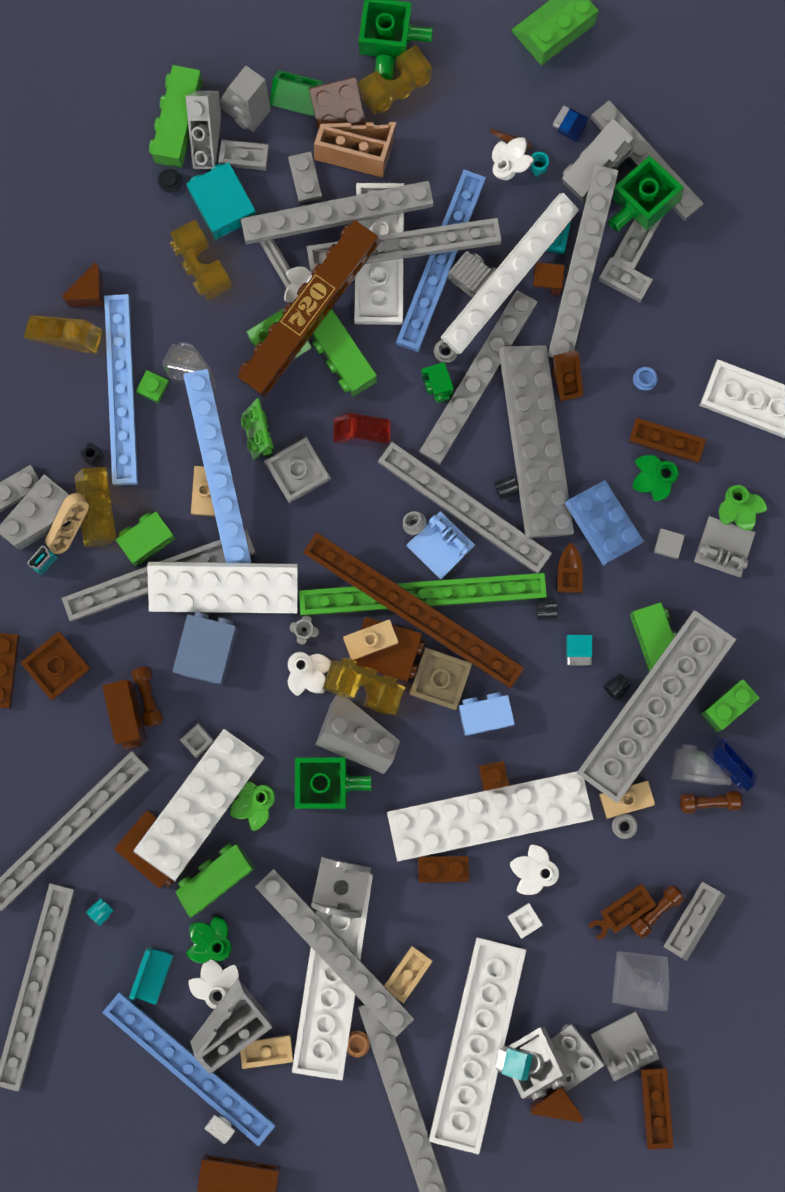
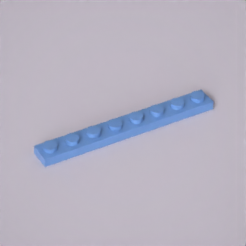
[396,170,486,353]
[102,991,276,1146]

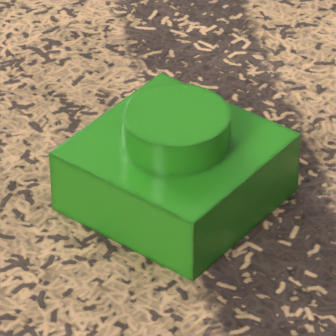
[136,370,170,403]

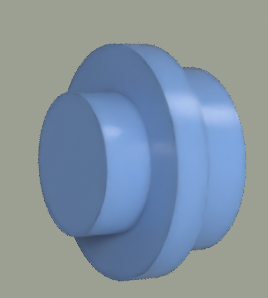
[633,367,658,391]

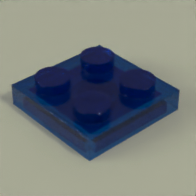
[712,738,757,792]

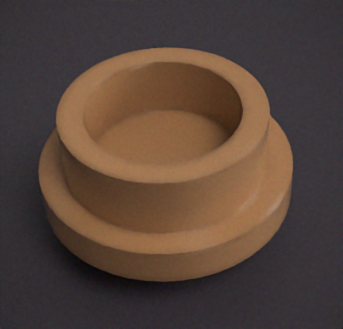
[347,1031,370,1057]

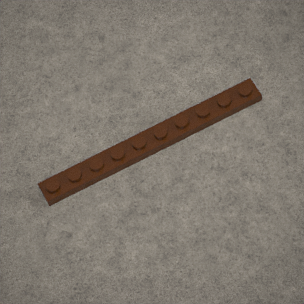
[303,532,524,688]

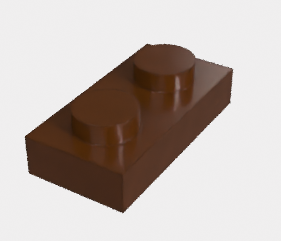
[418,856,469,883]

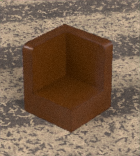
[533,262,564,296]

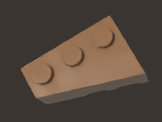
[314,122,396,178]

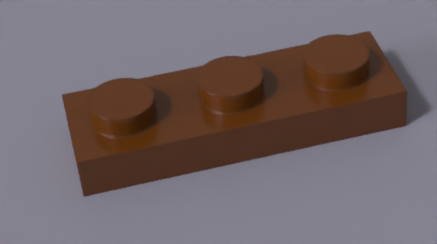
[628,417,706,464]
[0,633,20,709]
[640,1067,674,1150]

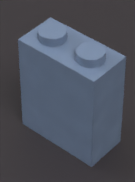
[172,612,238,686]

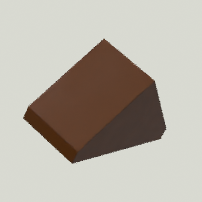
[61,263,103,307]
[529,1087,583,1123]

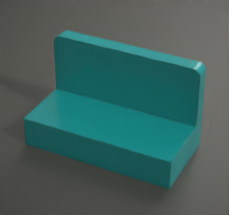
[129,947,174,1005]

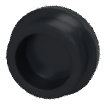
[158,169,182,193]

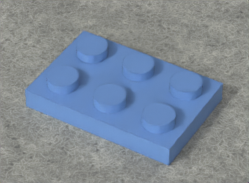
[565,480,644,566]

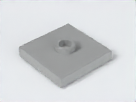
[264,437,331,504]

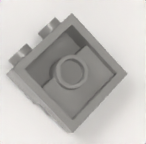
[508,1027,572,1101]

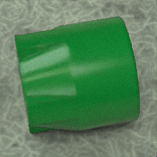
[374,55,395,81]

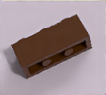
[197,1154,281,1192]

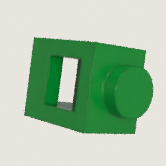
[421,362,454,403]

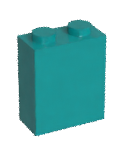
[186,162,256,240]

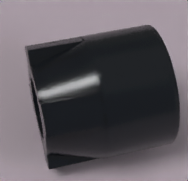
[81,443,104,466]
[494,475,519,500]
[536,600,557,620]
[603,674,631,701]

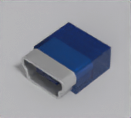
[552,105,589,142]

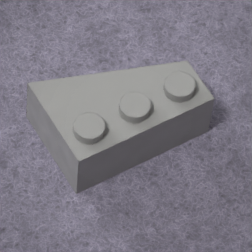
[220,66,271,132]
[562,118,634,203]
[0,474,69,551]
[315,691,400,774]
[190,978,272,1074]

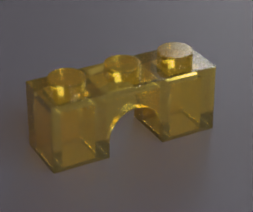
[357,45,432,115]
[170,219,232,301]
[74,467,116,547]
[322,658,405,715]

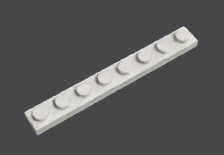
[440,193,579,354]

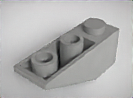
[185,91,221,169]

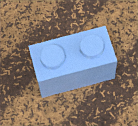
[458,692,515,736]

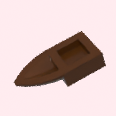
[557,543,583,594]

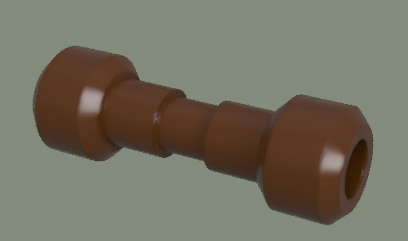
[131,666,164,727]
[680,790,743,814]
[630,885,685,939]

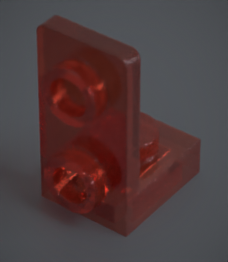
[333,413,390,444]

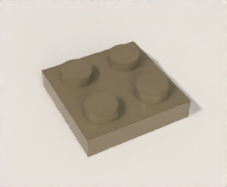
[409,648,472,711]

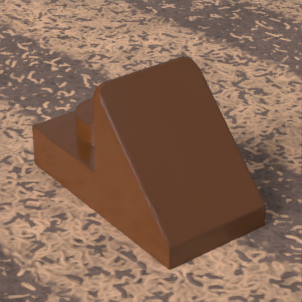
[551,350,584,402]

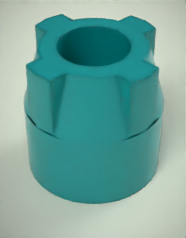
[529,152,549,177]
[86,899,114,926]

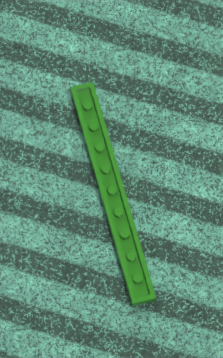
[299,573,547,616]

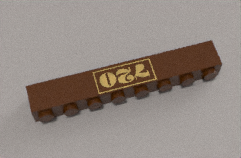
[237,220,380,399]

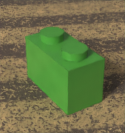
[116,512,176,567]
[700,679,759,732]

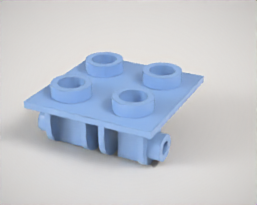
[406,511,475,579]

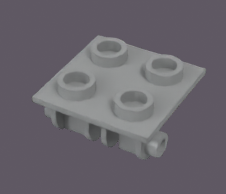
[694,516,756,578]
[591,1011,659,1081]
[551,1023,605,1092]

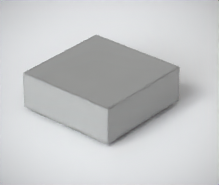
[653,529,685,560]
[180,723,214,758]

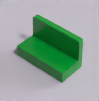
[270,70,324,116]

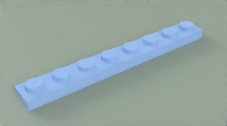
[104,294,138,486]
[183,369,252,563]

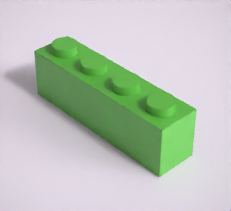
[149,65,203,168]
[312,309,377,397]
[630,603,677,672]

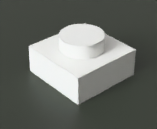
[507,903,542,939]
[204,1115,235,1144]

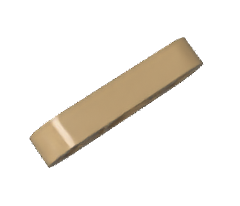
[45,493,89,554]

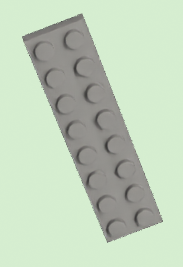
[499,345,574,539]
[577,610,736,803]

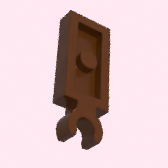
[588,883,656,940]

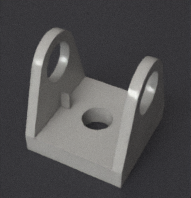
[311,857,371,918]

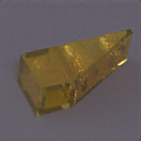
[24,315,103,353]

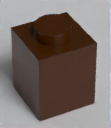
[478,761,509,791]

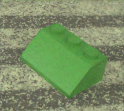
[512,0,599,66]
[175,843,256,918]

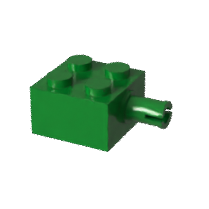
[359,0,433,60]
[608,155,684,232]
[295,757,371,809]

